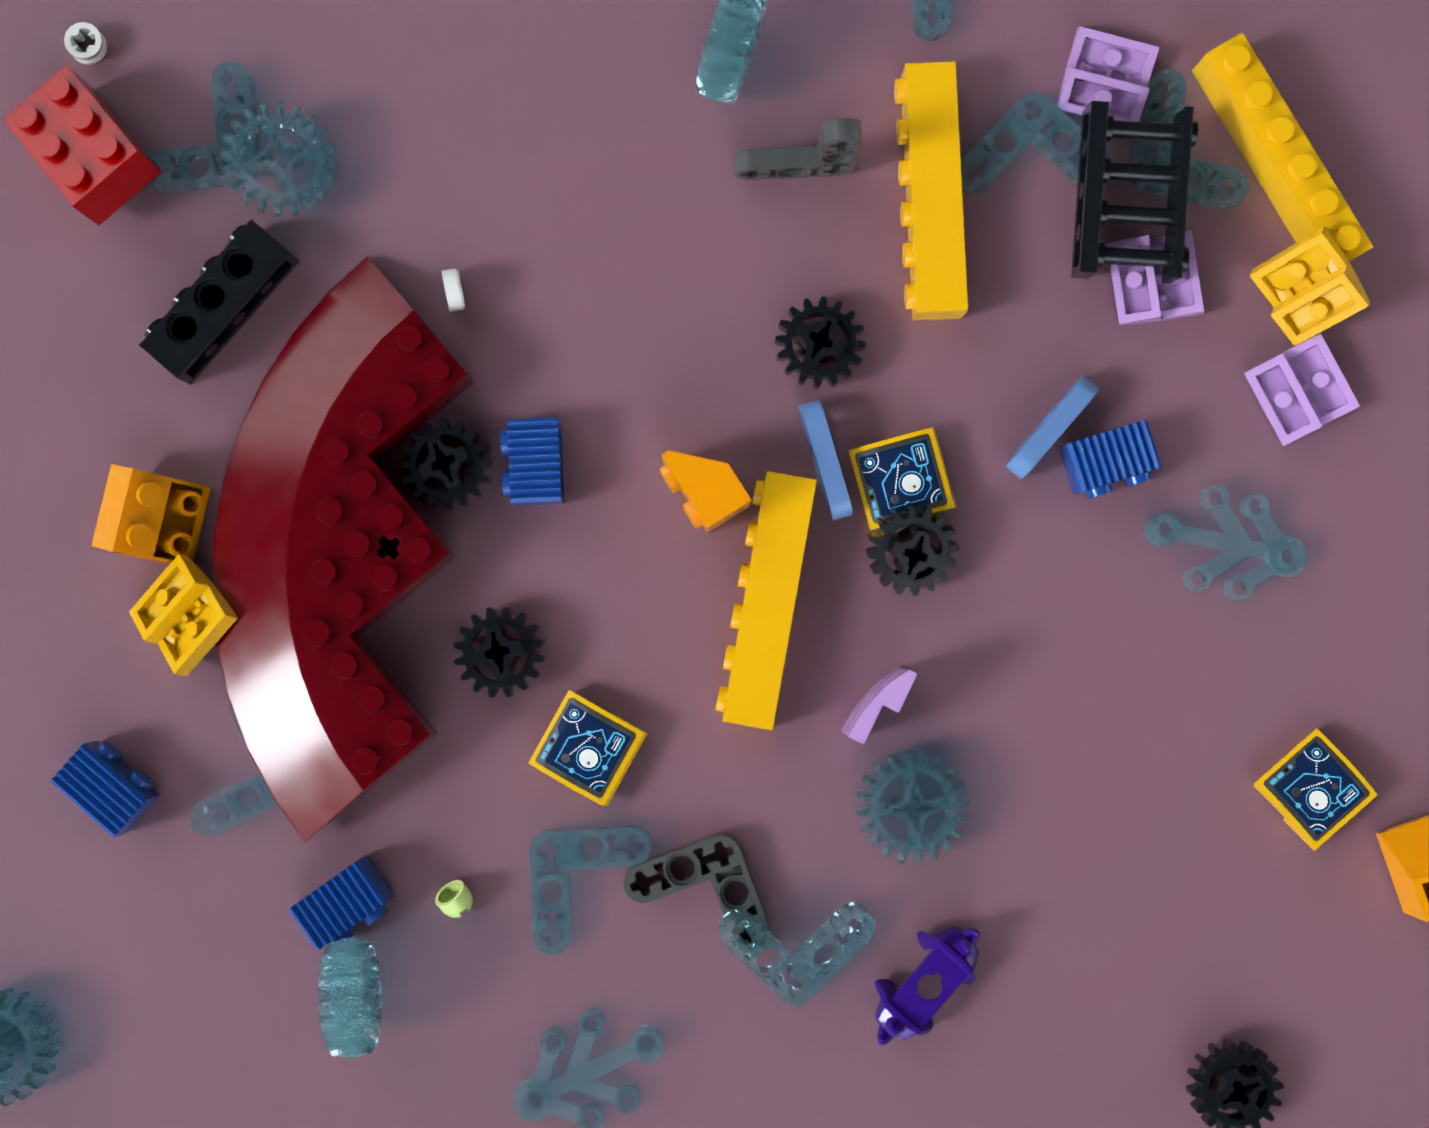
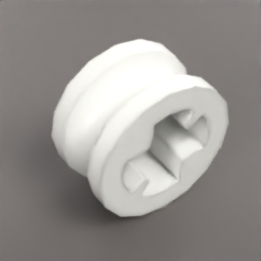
[64,22,108,65]

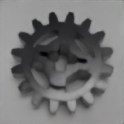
[775,296,866,389]
[399,418,493,510]
[866,503,959,596]
[453,607,546,698]
[1186,1038,1284,1128]

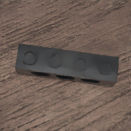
[139,219,300,385]

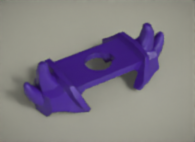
[874,927,980,1046]

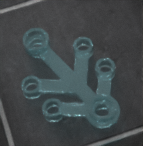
[1143,485,1307,601]
[513,1008,664,1128]

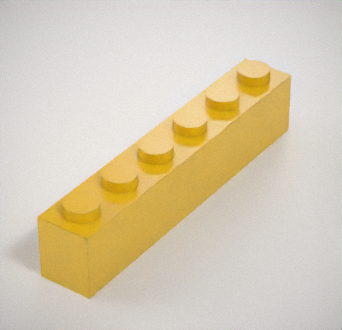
[1191,32,1374,262]
[894,61,968,321]
[715,471,817,730]

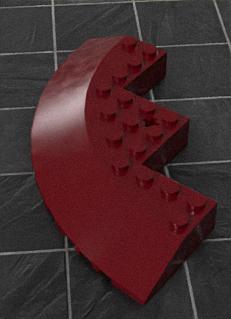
[212,256,473,842]

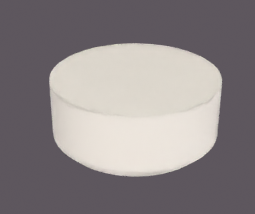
[441,268,465,312]

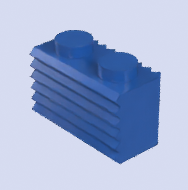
[500,417,565,506]
[1059,419,1162,499]
[50,741,160,838]
[288,855,394,951]

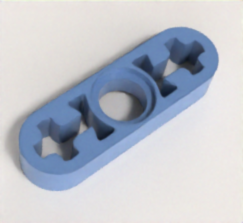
[1005,375,1100,480]
[798,400,853,521]

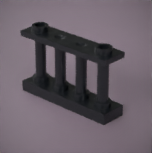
[1071,101,1199,284]

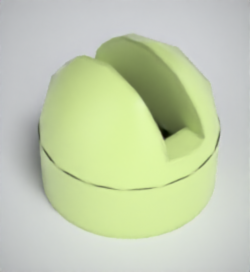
[435,880,473,918]

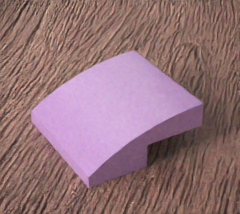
[1056,26,1160,122]
[1107,230,1204,325]
[1243,333,1360,446]
[841,668,917,744]

